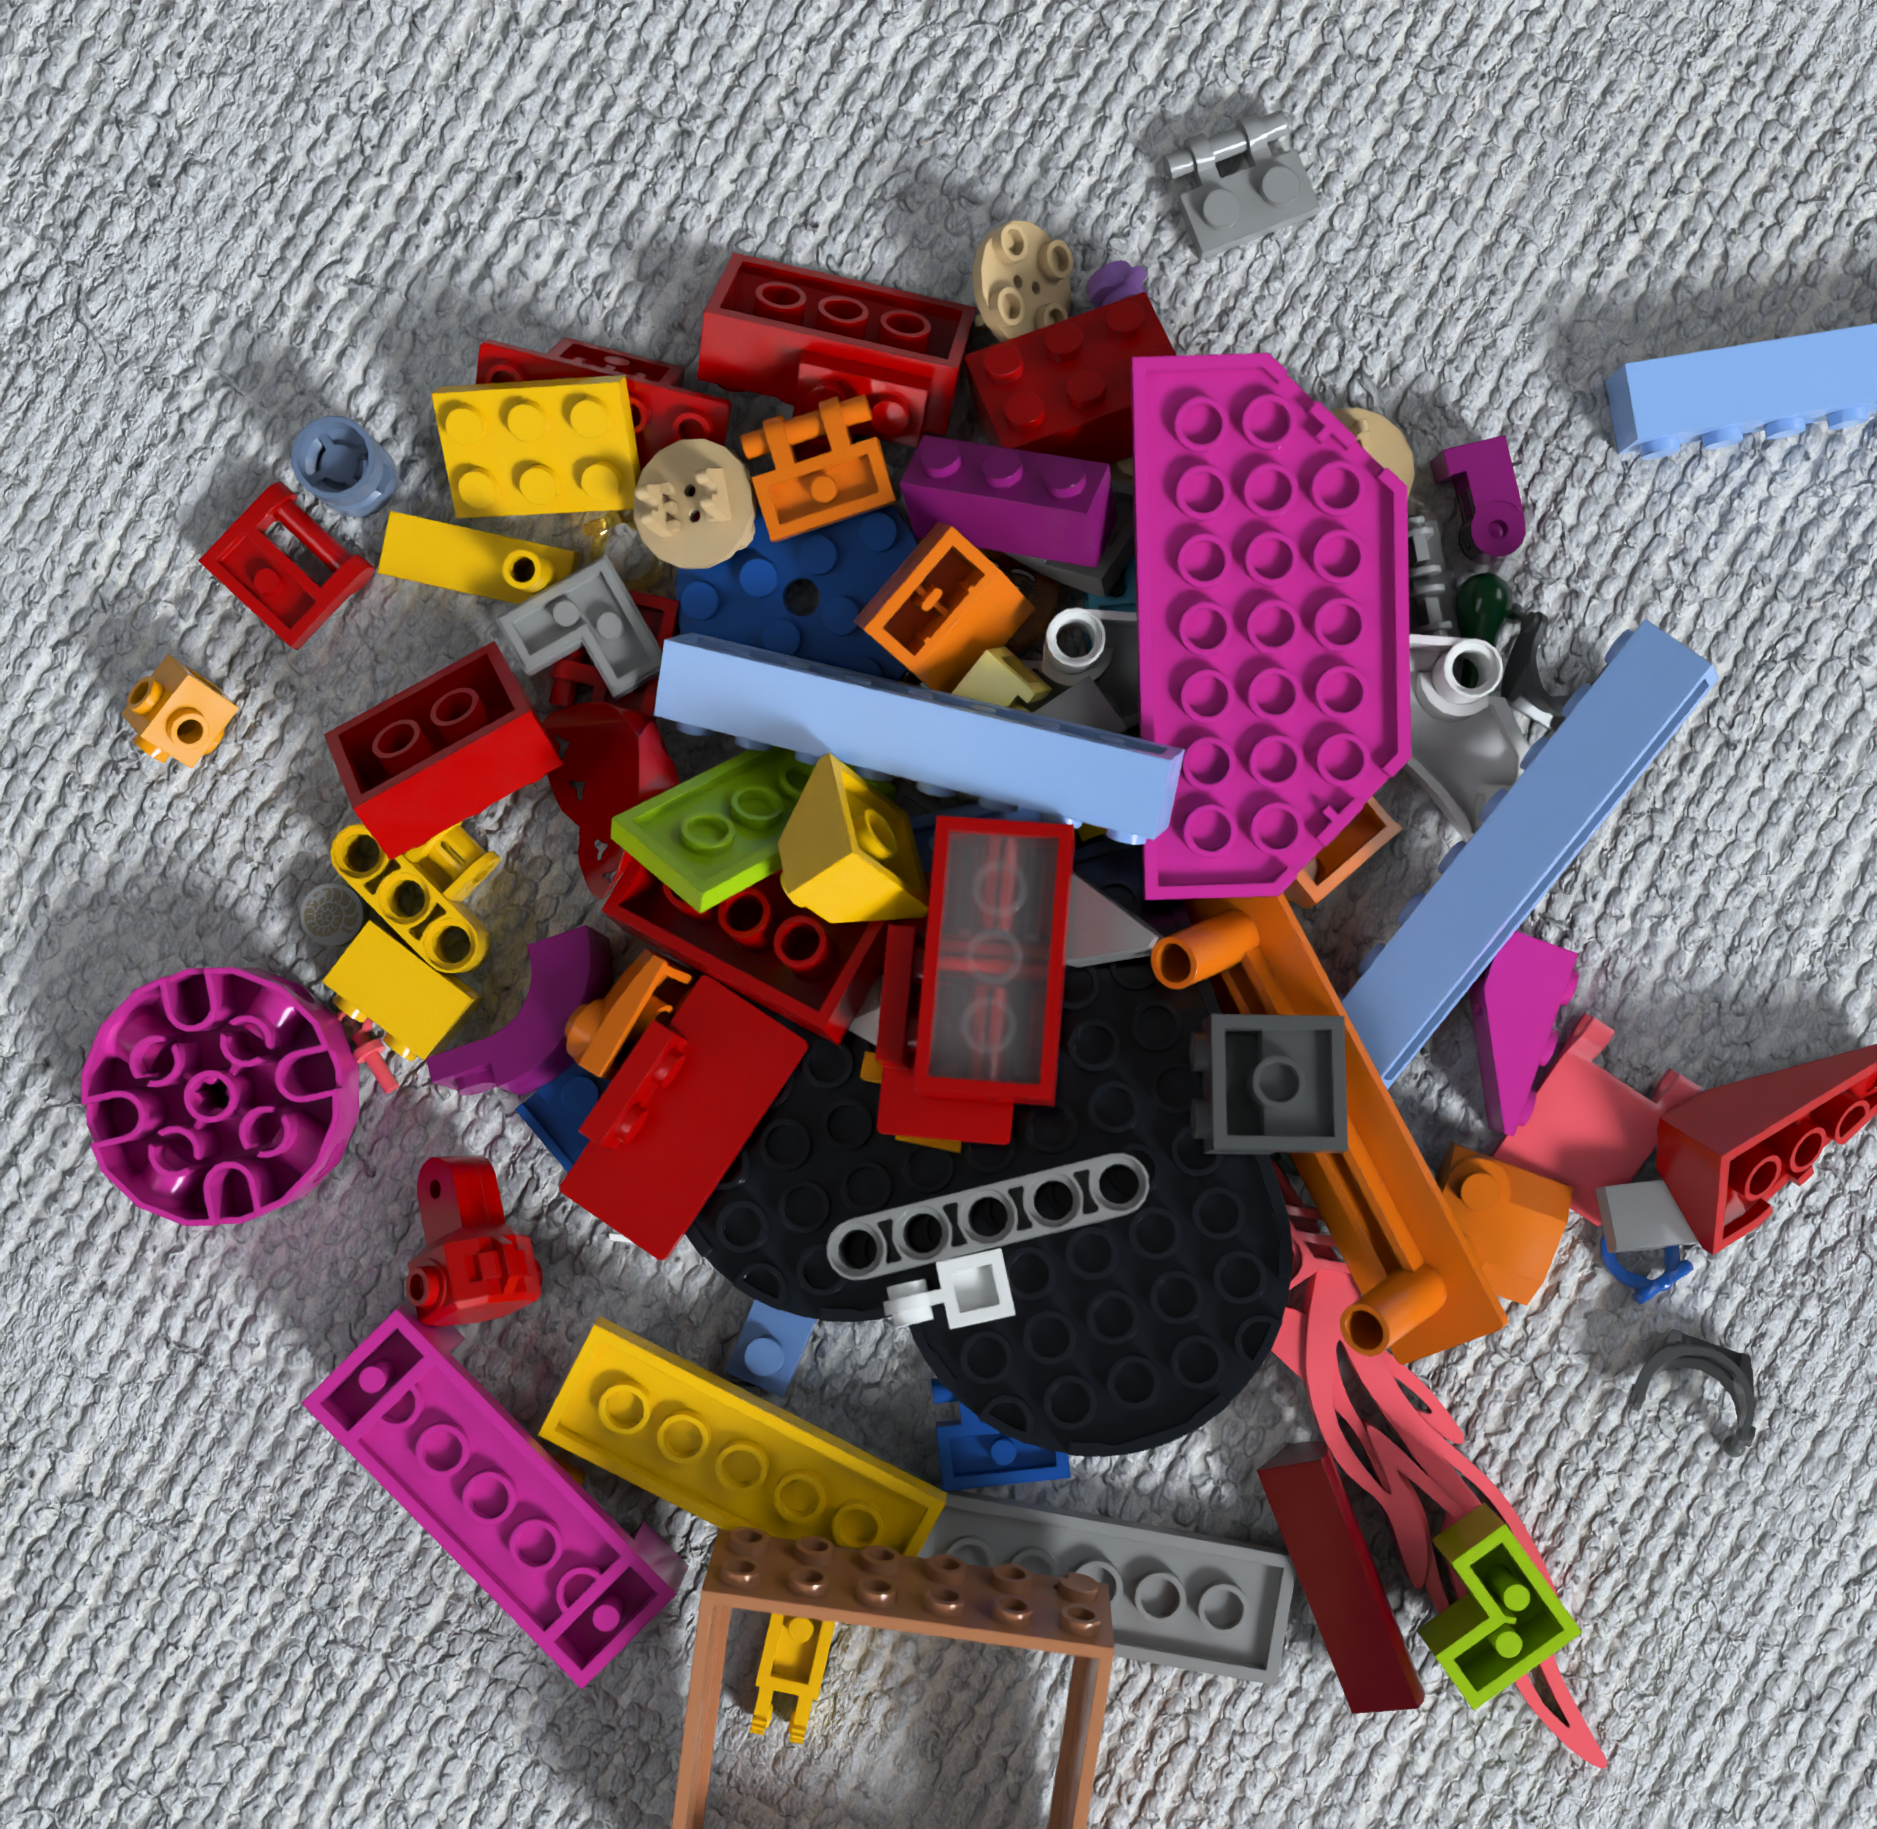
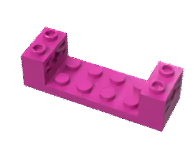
[301,1301,689,1689]

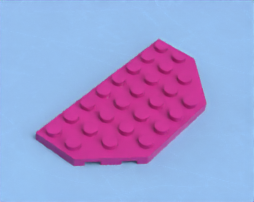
[1130,353,1411,900]

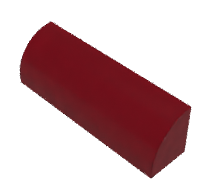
[1256,1441,1425,1714]

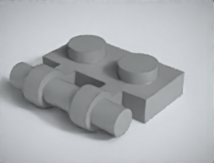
[1163,110,1320,261]

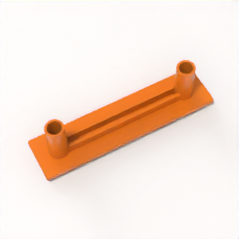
[1151,893,1509,1365]

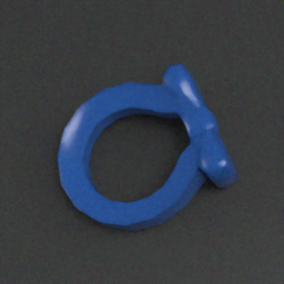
[1600,1231,1694,1305]

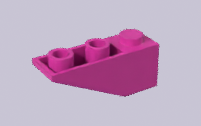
[1468,931,1579,1137]

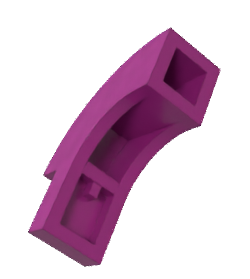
[426,925,613,1096]

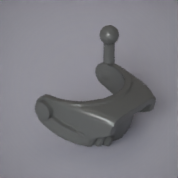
[1500,603,1608,733]
[1626,1329,1756,1457]

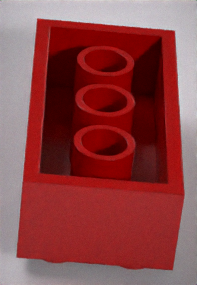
[601,858,896,1046]

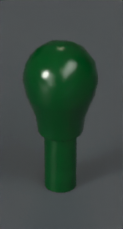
[1455,572,1513,689]

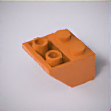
[853,522,1036,694]

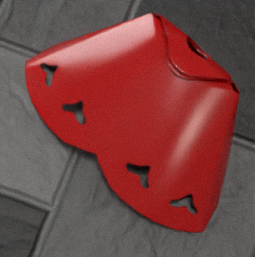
[542,702,681,900]

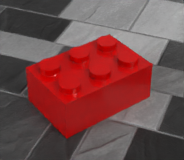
[964,291,1177,465]
[323,640,563,860]

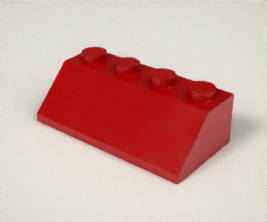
[697,252,977,436]

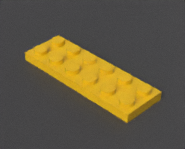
[538,1316,947,1557]

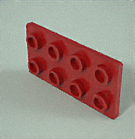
[475,337,732,521]
[875,872,1014,1145]
[559,975,809,1260]

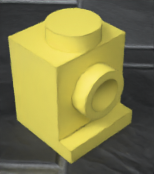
[951,646,1052,712]

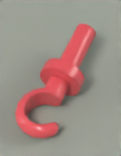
[335,1010,399,1094]

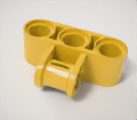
[330,821,501,973]

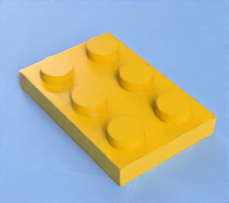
[431,375,641,519]

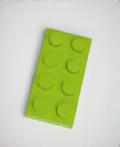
[610,746,896,913]

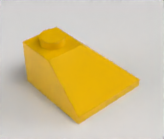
[777,752,930,923]

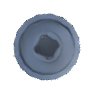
[291,416,397,518]

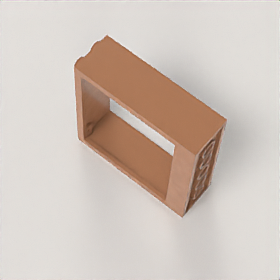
[671,1527,1115,1829]

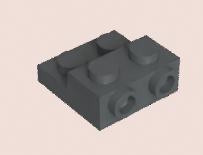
[1189,1014,1348,1155]

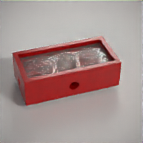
[913,815,1075,1106]

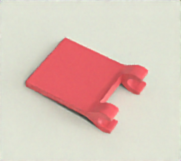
[1491,1012,1702,1227]

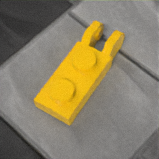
[750,1613,835,1745]

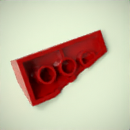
[1656,1044,1877,1255]

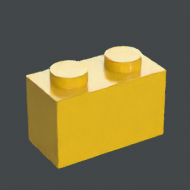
[322,920,484,1062]

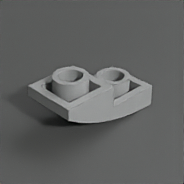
[1596,1180,1700,1253]

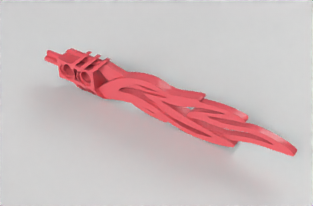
[1271,1160,1607,1769]

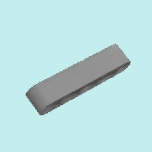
[827,1153,1149,1280]

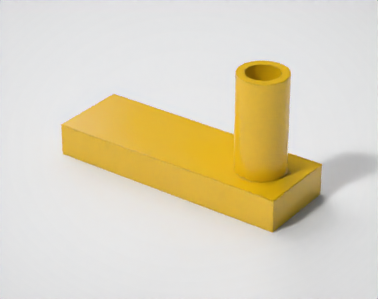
[377,511,580,605]

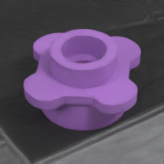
[1086,260,1148,309]

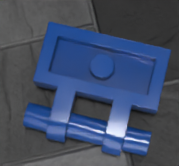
[931,1378,1071,1491]

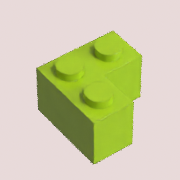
[1416,1502,1583,1711]

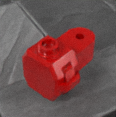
[406,1155,543,1327]

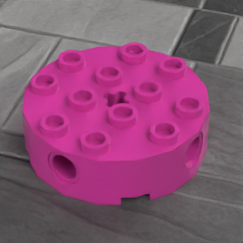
[81,967,360,1226]

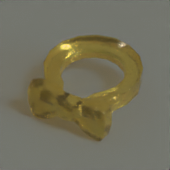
[582,509,666,592]

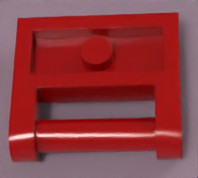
[198,481,375,651]

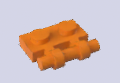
[740,394,898,543]

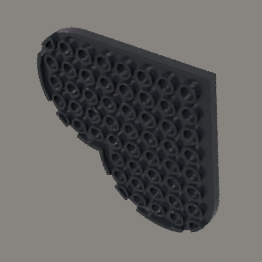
[685,838,1293,1457]

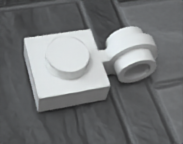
[883,1248,1016,1330]

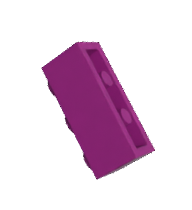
[900,435,1118,568]

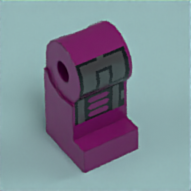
[1430,435,1526,565]

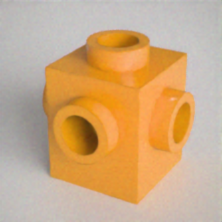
[121,653,239,769]

